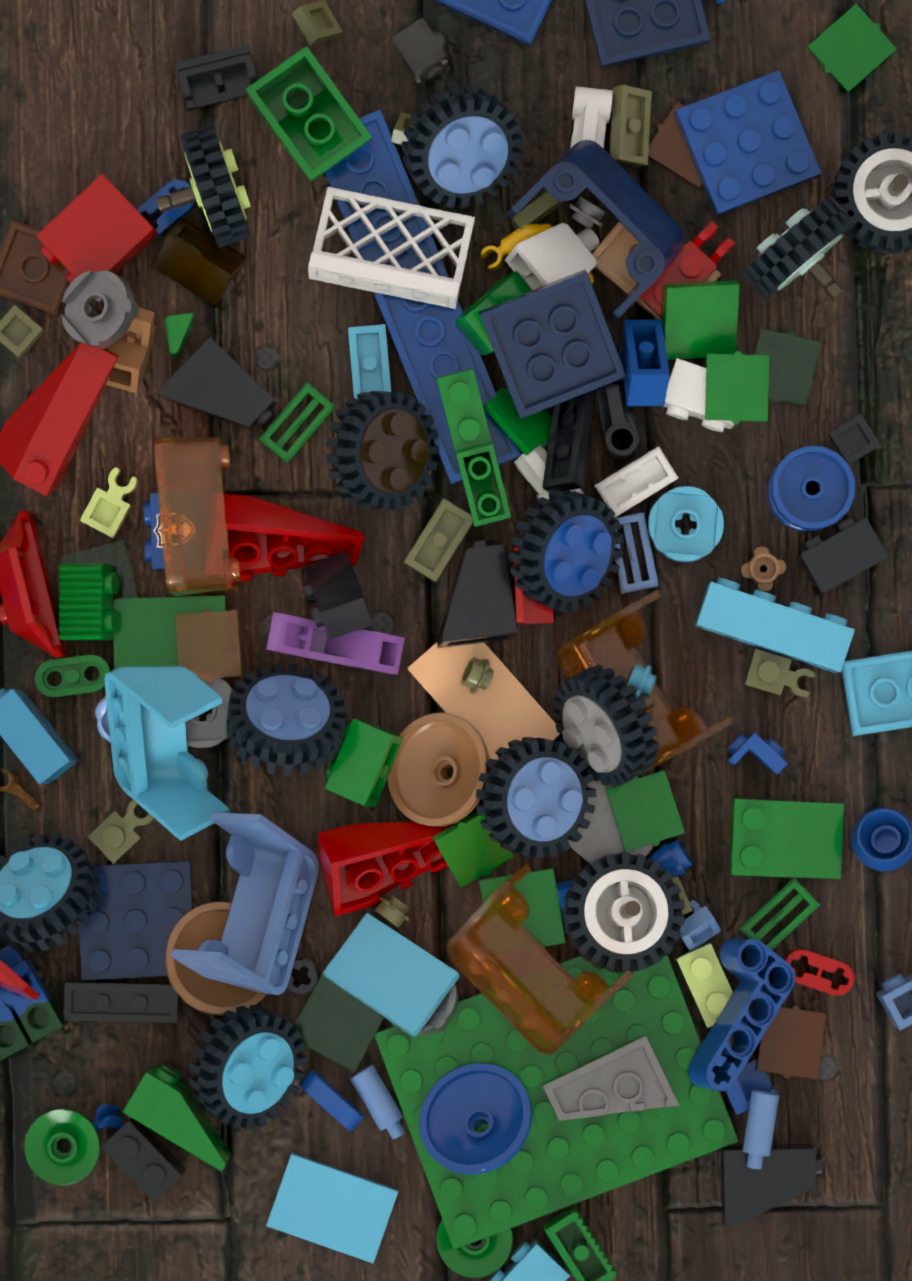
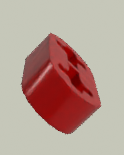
[784,948,855,996]

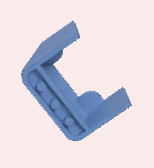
[171,813,319,995]

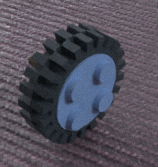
[402,86,524,208]
[226,663,347,776]
[476,737,596,858]

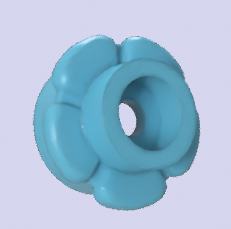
[627,664,657,700]

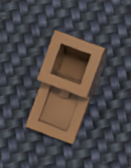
[106,307,157,394]

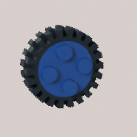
[509,490,624,612]

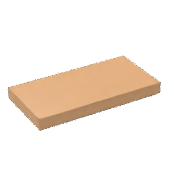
[407,642,561,760]

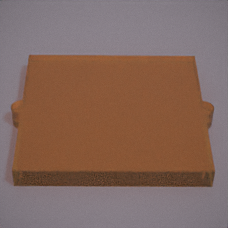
[175,609,242,682]

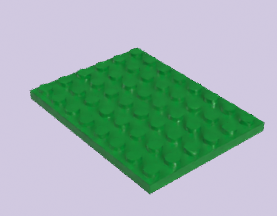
[374,955,739,1250]

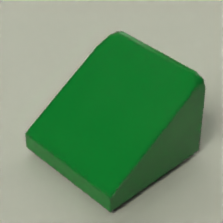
[165,313,197,359]

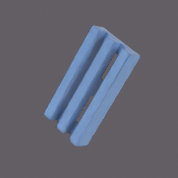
[614,512,659,594]

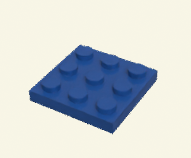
[674,70,821,216]

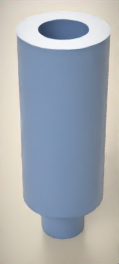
[349,1064,406,1140]
[743,1090,779,1170]

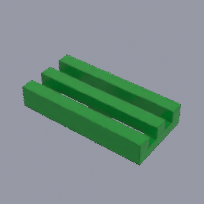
[259,382,336,464]
[739,877,820,950]

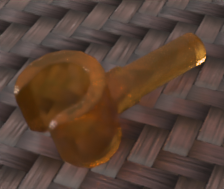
[0,769,41,811]

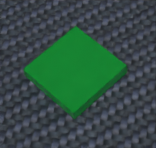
[662,280,740,360]
[479,868,566,955]

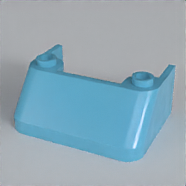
[104,666,230,841]

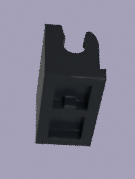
[175,45,258,111]

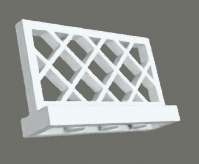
[308,187,475,309]

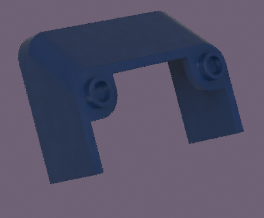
[506,140,685,321]

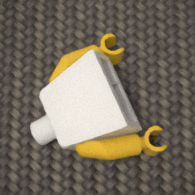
[481,223,599,290]

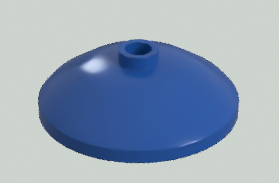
[419,1063,533,1175]

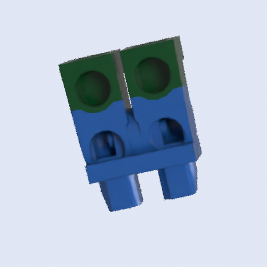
[0,945,68,1061]

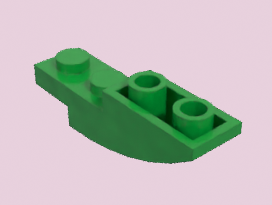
[436,368,511,527]

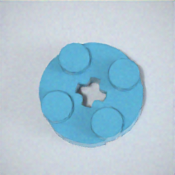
[648,486,724,562]

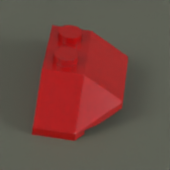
[0,510,68,659]

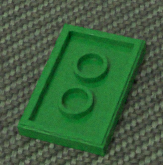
[113,595,228,672]

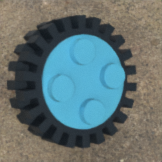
[0,834,101,952]
[189,1005,307,1130]

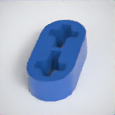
[137,180,196,240]
[299,1069,365,1131]

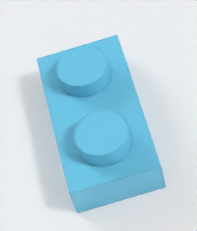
[348,324,391,399]

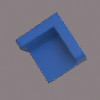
[725,1059,777,1115]

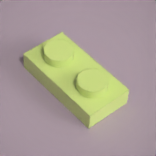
[676,942,733,1028]

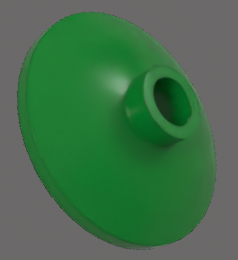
[24,1109,100,1186]
[437,1219,513,1278]

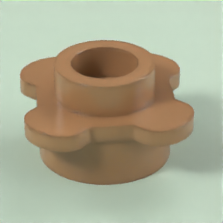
[741,546,786,591]

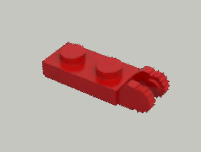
[639,221,735,319]

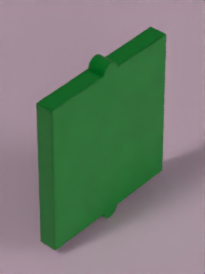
[807,4,897,93]
[705,351,769,425]
[483,387,552,456]
[605,770,685,852]
[433,812,514,888]

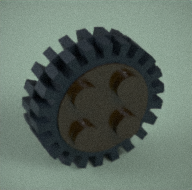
[326,391,439,510]

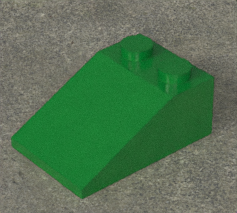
[245,46,372,182]
[727,798,844,879]
[123,1063,232,1172]

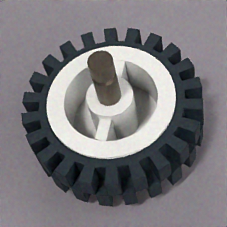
[832,132,912,254]
[563,852,685,973]

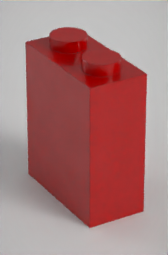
[36,174,158,283]

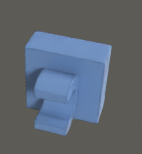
[680,900,721,952]

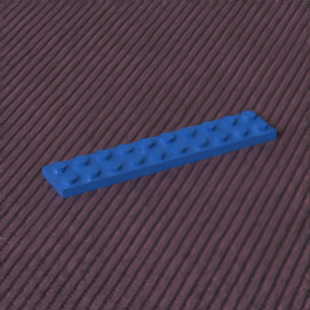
[325,110,521,485]

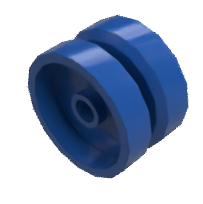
[767,446,855,532]

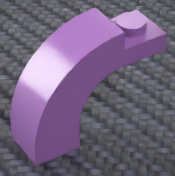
[266,612,405,675]

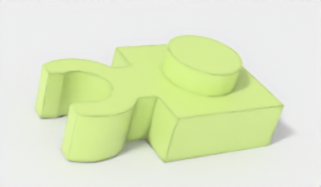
[79,467,138,539]

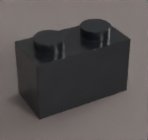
[796,516,888,596]
[303,551,373,640]
[101,1118,186,1202]

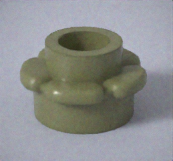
[461,657,493,694]
[375,895,410,929]

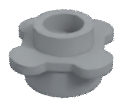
[569,196,605,229]

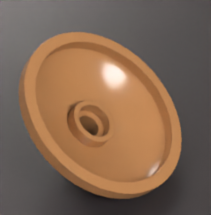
[387,713,490,827]
[165,902,266,1016]

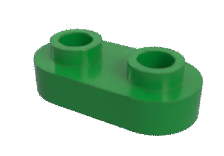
[35,655,111,698]

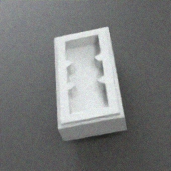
[594,446,678,518]

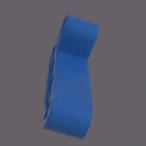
[689,938,795,1091]

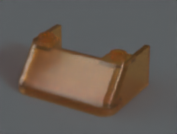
[154,437,241,597]
[558,590,734,773]
[447,864,633,1054]

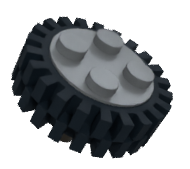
[553,665,659,787]

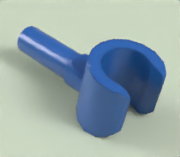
[92,1104,124,1132]

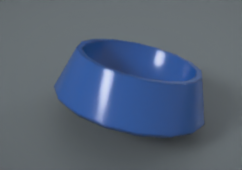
[851,807,912,871]

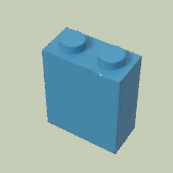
[0,688,80,785]

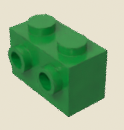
[325,719,404,807]

